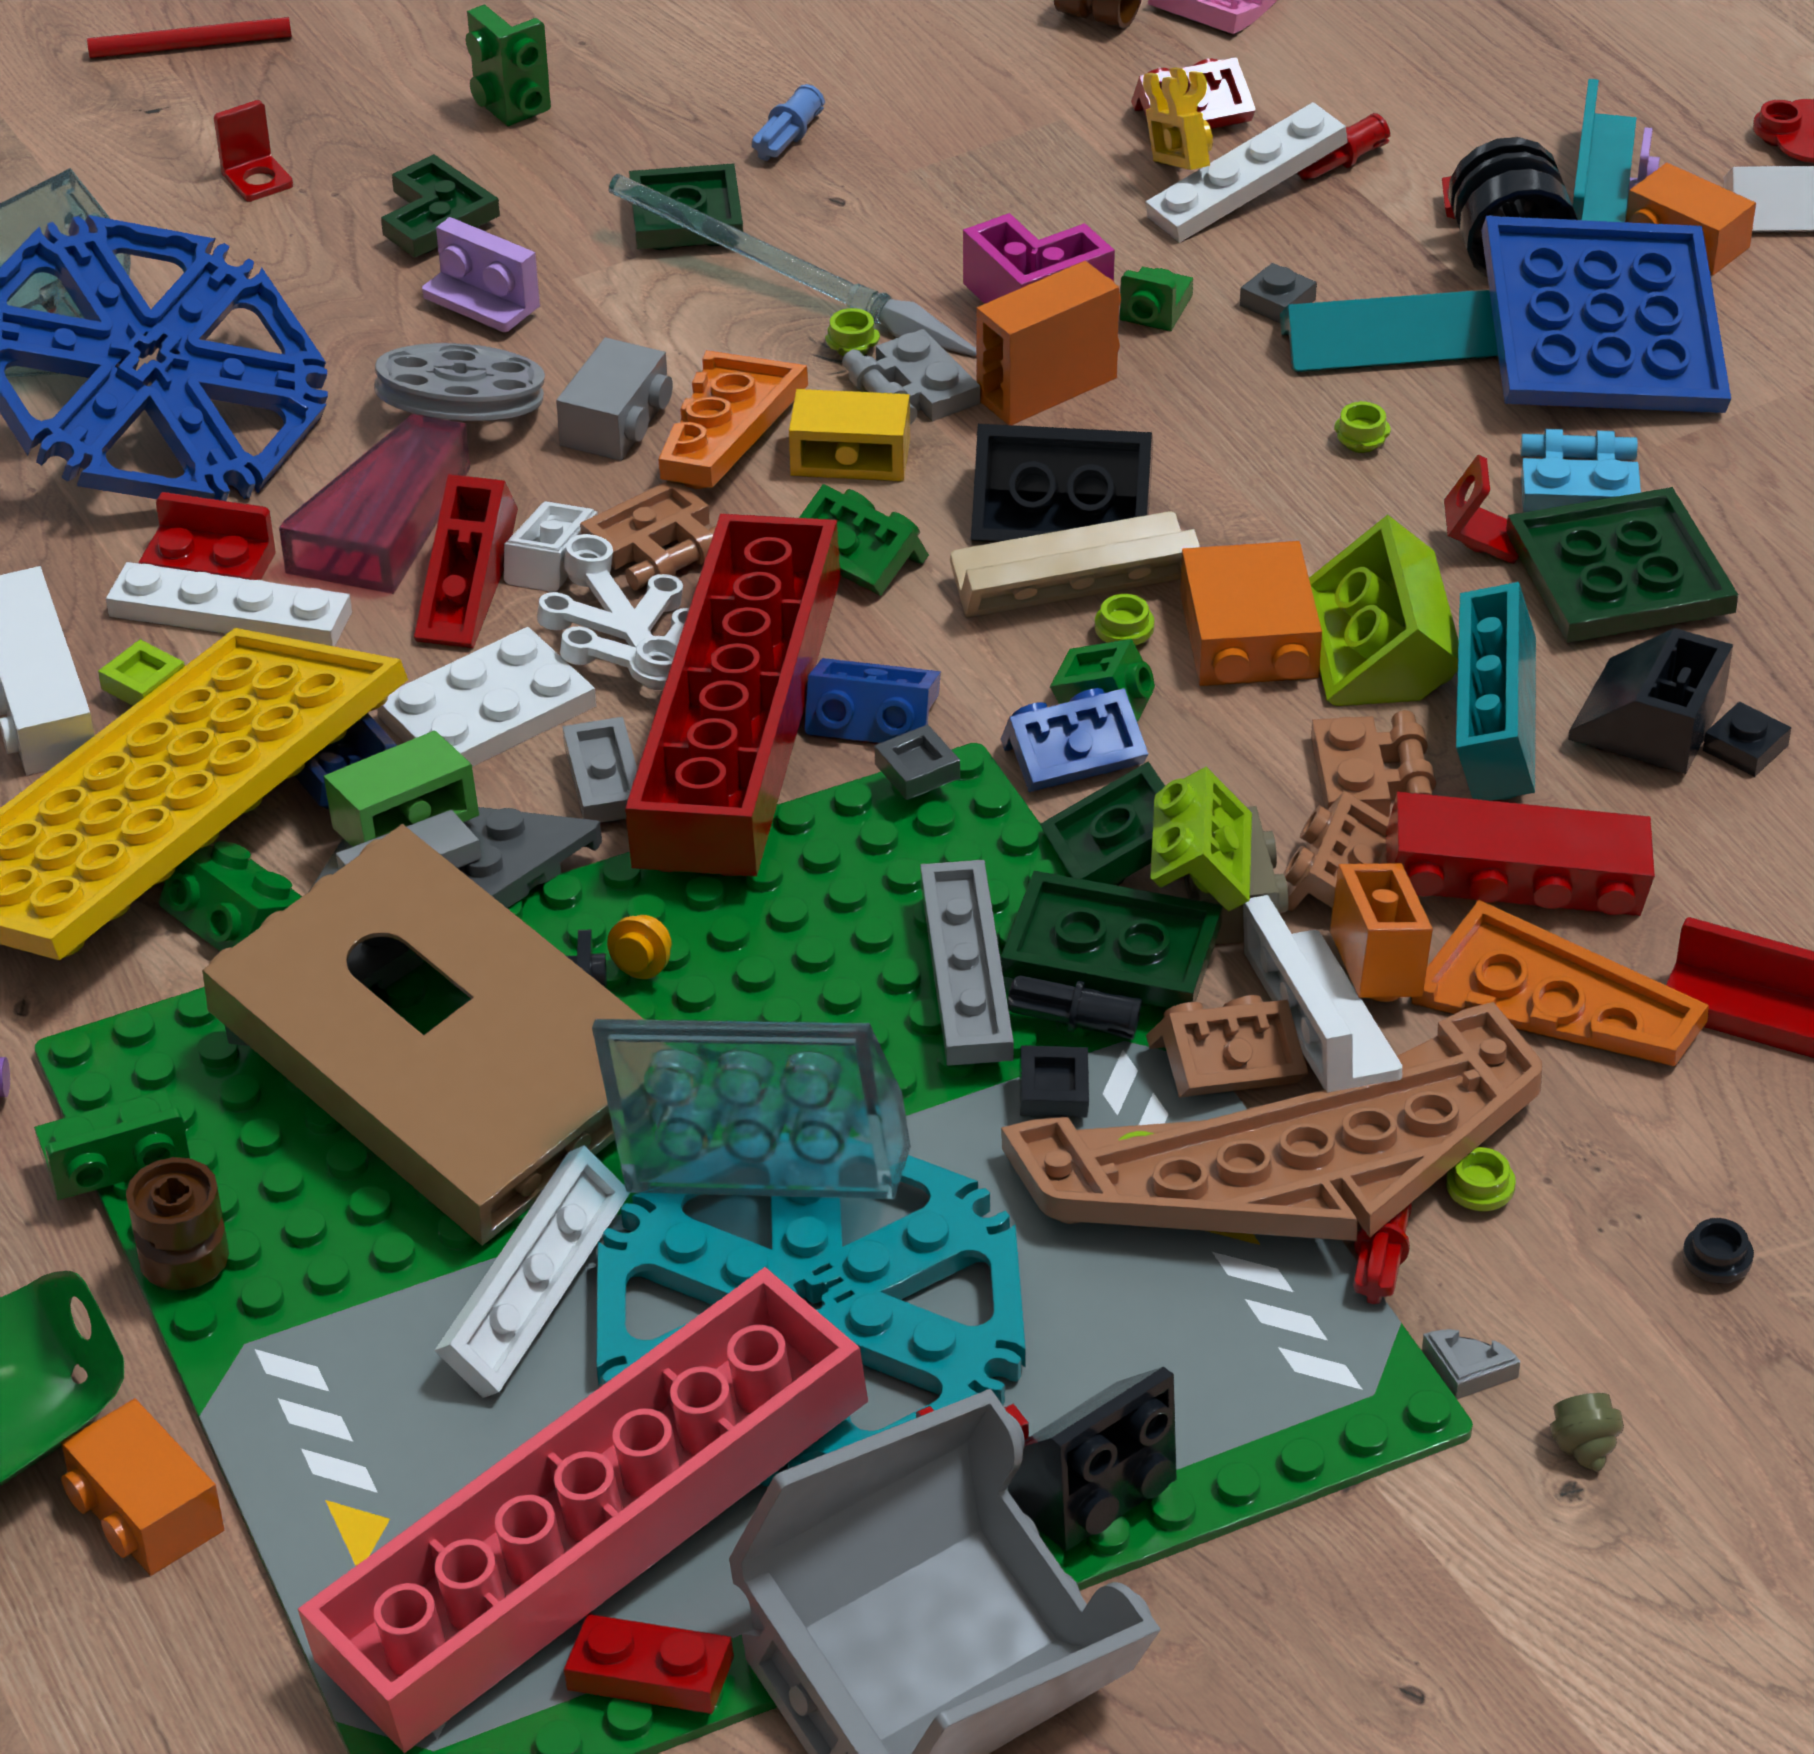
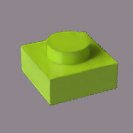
[98,639,185,706]

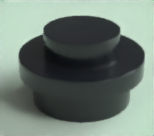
[1682,1218,1754,1283]

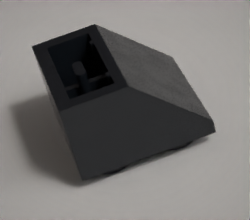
[1568,628,1733,774]
[1008,1367,1177,1551]

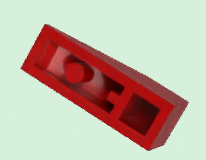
[414,474,518,648]

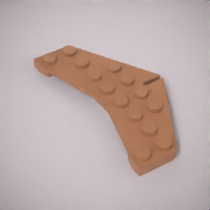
[1001,1002,1542,1241]

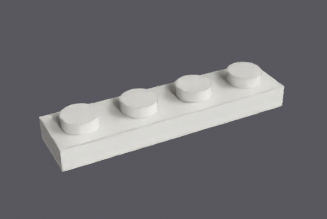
[1145,102,1348,243]
[106,562,352,647]
[434,1145,631,1398]

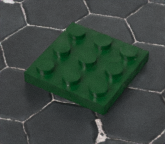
[1506,487,1739,643]

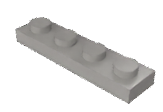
[920,860,1014,1066]

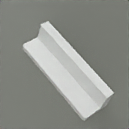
[1724,166,1814,232]
[1243,895,1402,1093]

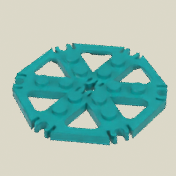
[597,1127,1026,1487]

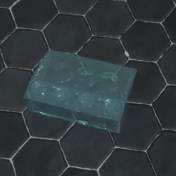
[592,1019,911,1199]

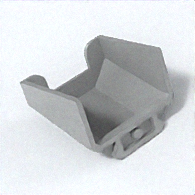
[729,1388,1161,1754]

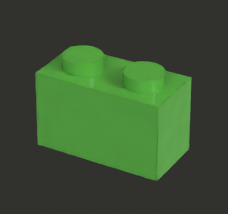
[323,730,479,847]

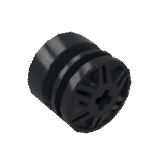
[1448,137,1578,278]

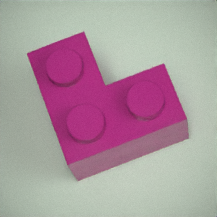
[963,213,1115,304]

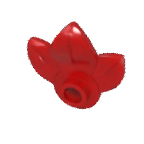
[1753,99,1814,163]

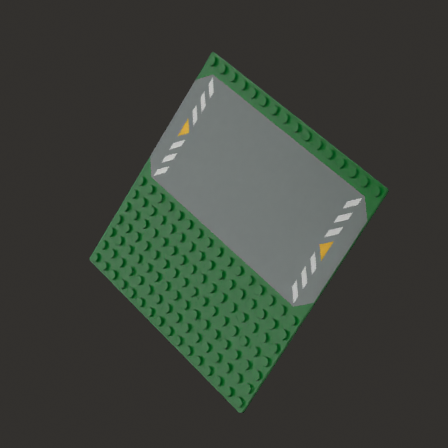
[35,743,1473,1754]

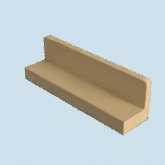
[950,511,1200,618]

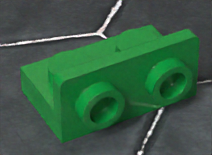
[799,484,929,596]
[34,1089,190,1201]

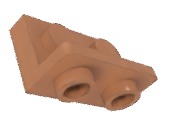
[1283,790,1390,912]
[1146,995,1308,1098]

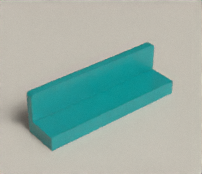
[1572,79,1637,222]
[1280,290,1498,372]

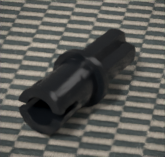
[1008,975,1142,1040]

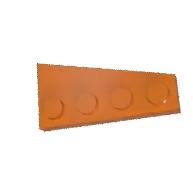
[658,350,808,489]
[1411,900,1709,1066]

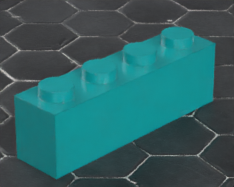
[1456,582,1536,801]

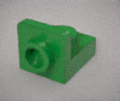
[1120,266,1193,331]
[1050,639,1155,721]

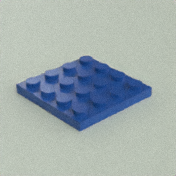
[1481,216,1731,413]

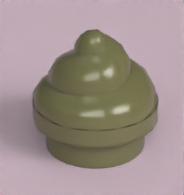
[1550,1393,1624,1472]

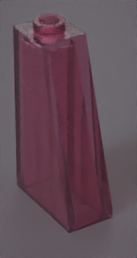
[279,414,470,594]

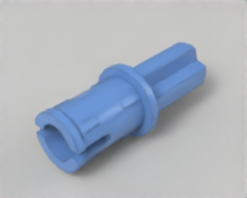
[752,84,825,161]

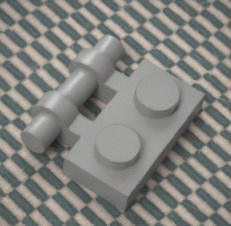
[842,329,980,424]

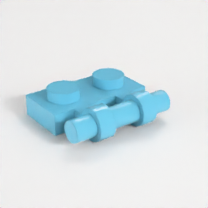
[1520,429,1641,512]

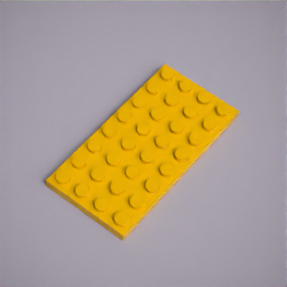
[0,628,408,961]

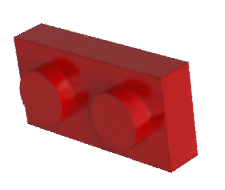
[564,1614,734,1714]

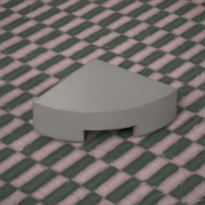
[1422,1329,1520,1399]

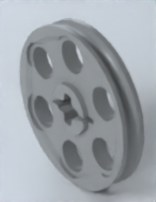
[374,343,545,421]

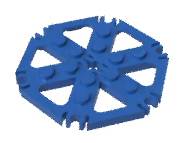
[0,215,328,501]

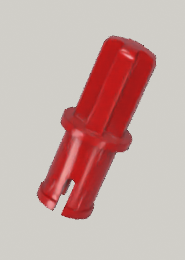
[1297,113,1391,180]
[1353,1202,1413,1304]

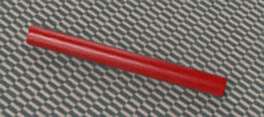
[87,17,292,58]

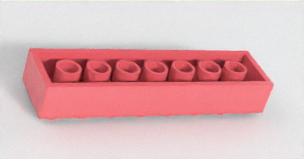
[298,1267,868,1753]

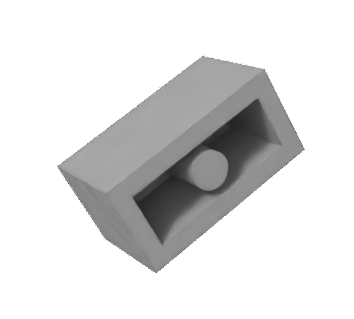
[556,337,673,461]

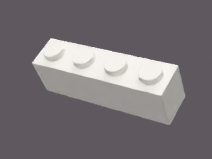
[0,566,95,776]

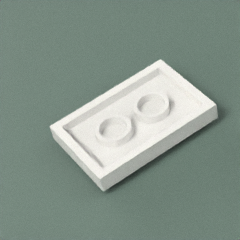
[377,627,596,767]

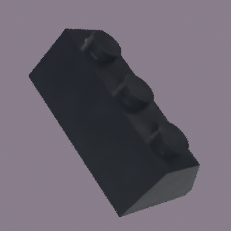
[971,424,1154,542]

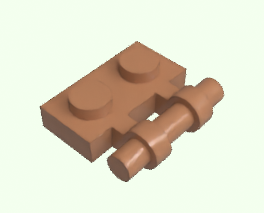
[580,481,716,590]
[1311,710,1436,817]

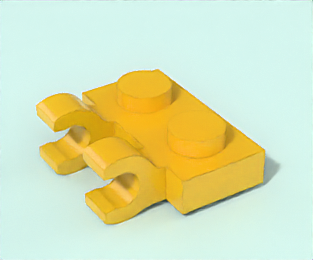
[1143,67,1213,170]

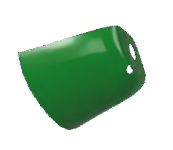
[0,1270,124,1486]

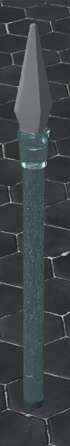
[609,173,976,357]

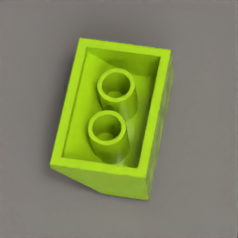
[1309,514,1459,706]

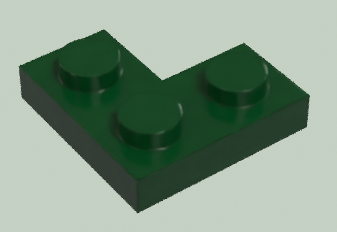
[381,154,500,258]

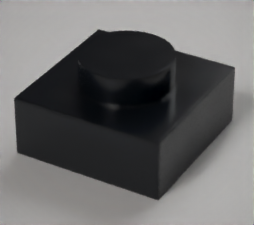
[1703,701,1792,777]
[1019,1045,1089,1118]

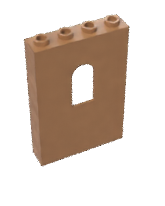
[202,824,679,1246]

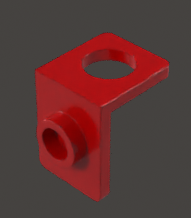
[214,100,293,202]
[1444,455,1519,563]

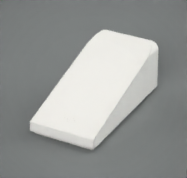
[504,501,598,592]

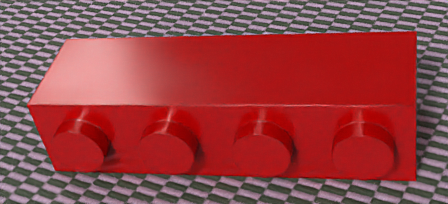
[1386,792,1655,916]

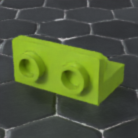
[1150,766,1252,912]

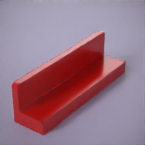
[1666,917,1814,1058]

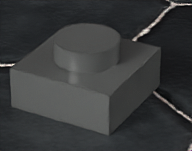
[1240,263,1317,323]
[874,725,960,800]

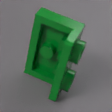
[465,4,551,127]
[159,841,303,952]

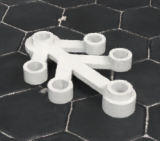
[537,534,689,690]

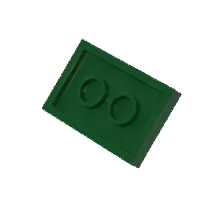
[1001,871,1223,1008]

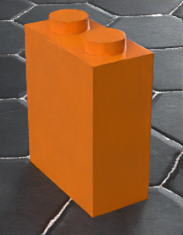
[976,260,1121,425]
[1180,541,1322,686]

